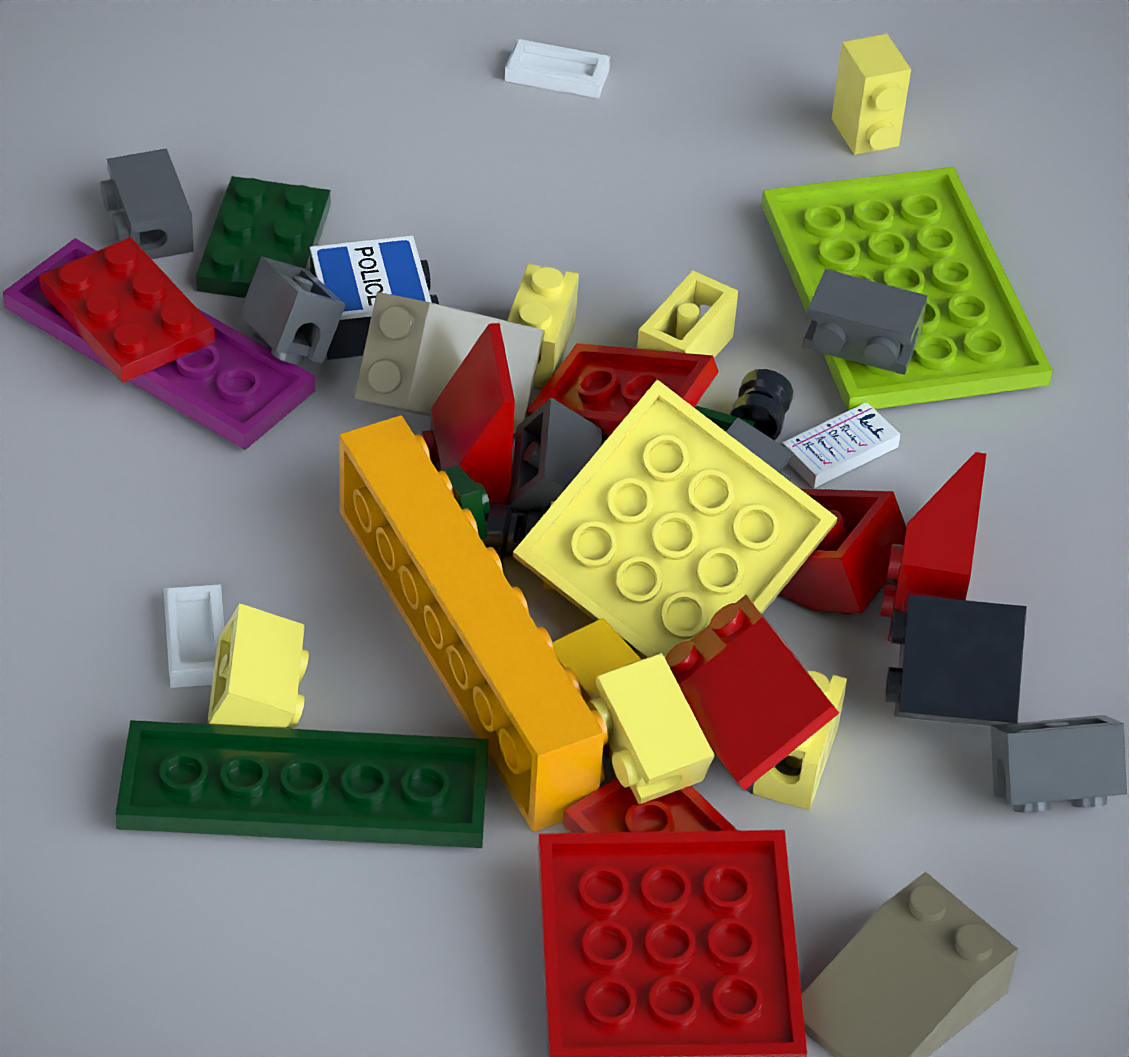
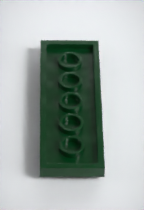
[115,720,489,849]

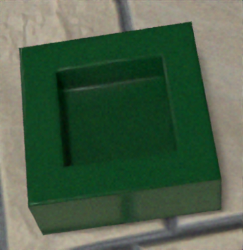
[438,465,490,540]

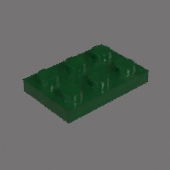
[196,176,331,298]

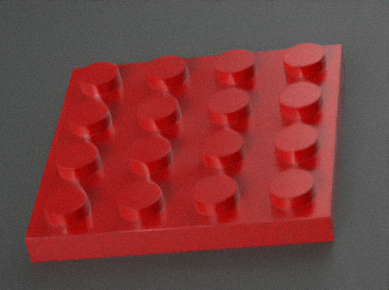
[538,830,807,1057]

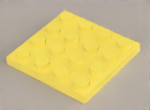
[513,380,837,659]

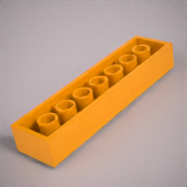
[339,415,608,832]

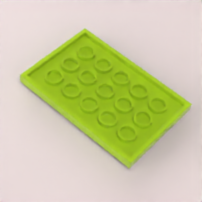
[761,167,1053,411]

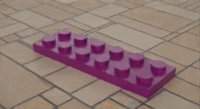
[3,238,315,450]

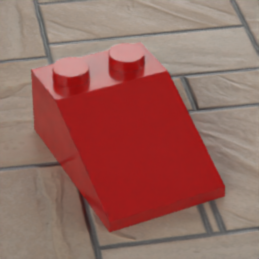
[421,323,515,522]
[880,452,987,641]
[778,488,907,614]
[665,595,840,790]

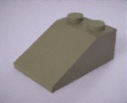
[354,292,544,435]
[802,872,1018,1057]

